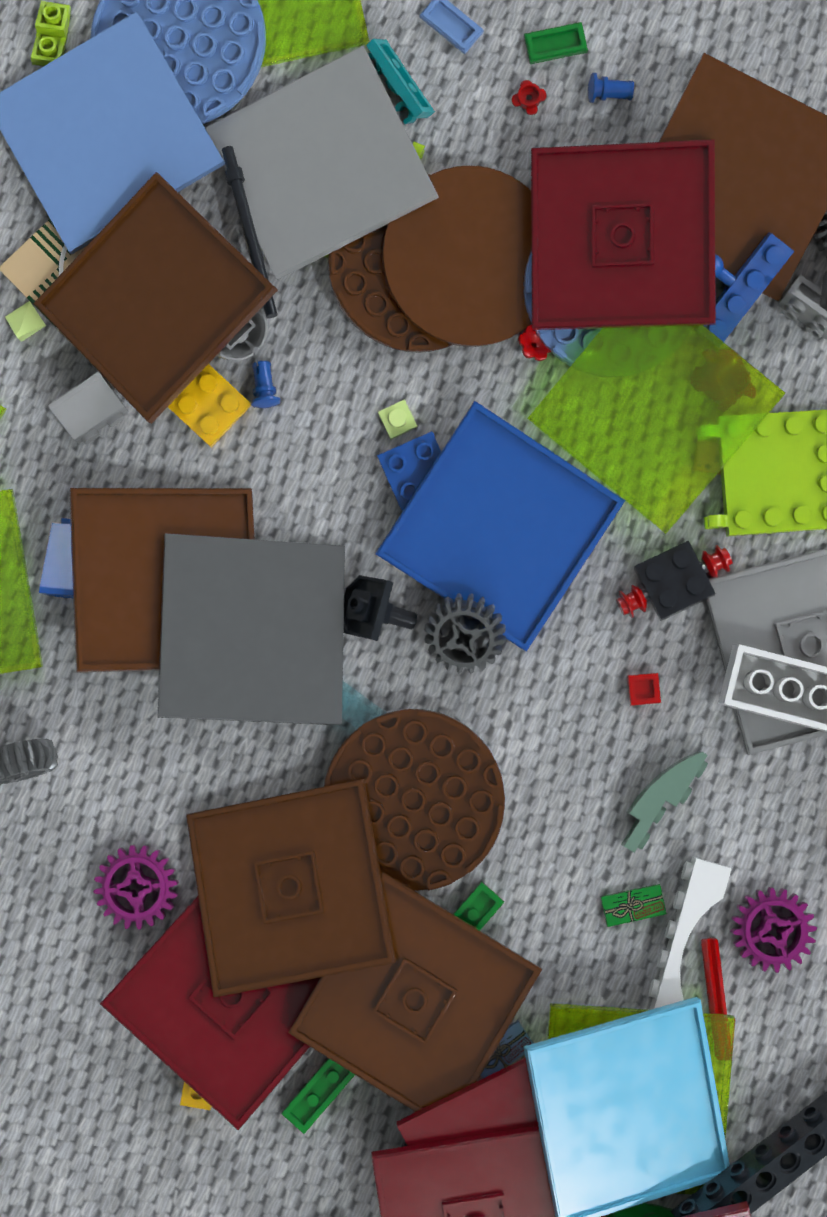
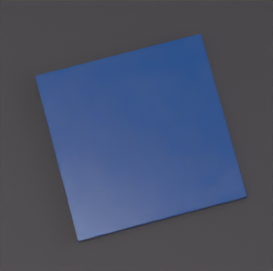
[375,401,626,652]

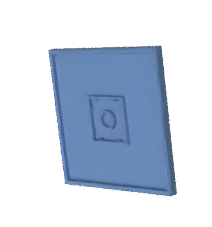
[0,11,225,255]

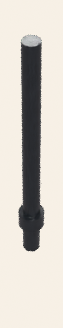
[222,146,278,319]

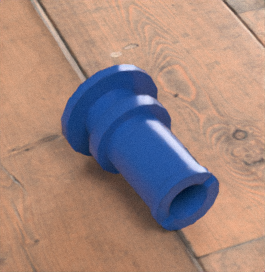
[588,72,634,103]
[251,361,280,408]

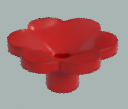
[518,325,551,361]

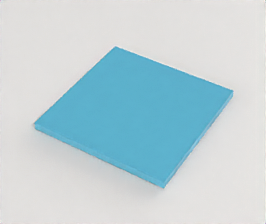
[523,997,730,1217]

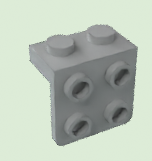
[778,274,827,340]

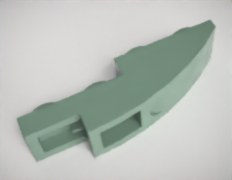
[621,751,708,853]

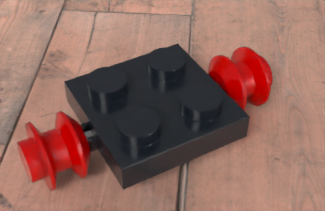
[616,541,733,621]

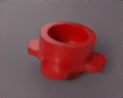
[512,80,547,115]

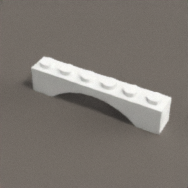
[643,856,731,1012]

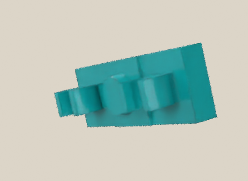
[366,39,435,124]

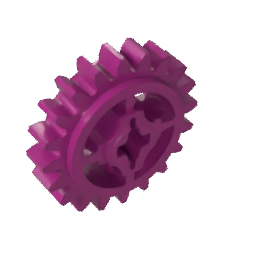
[93,844,179,930]
[730,887,817,973]

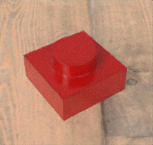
[627,673,661,706]

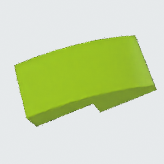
[31,1,71,66]

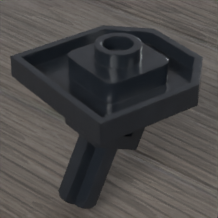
[343,575,417,641]

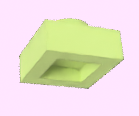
[378,399,418,440]

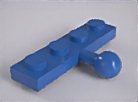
[694,232,794,348]

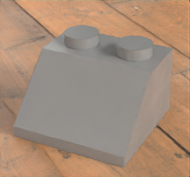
[48,371,128,444]

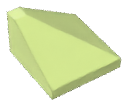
[5,301,46,342]

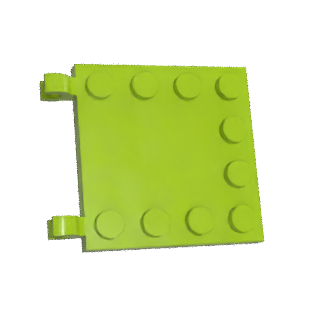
[696,409,827,537]

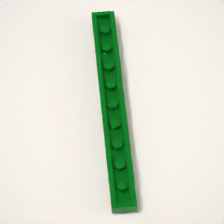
[281,881,504,1134]

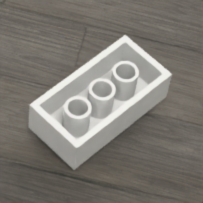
[718,644,827,732]

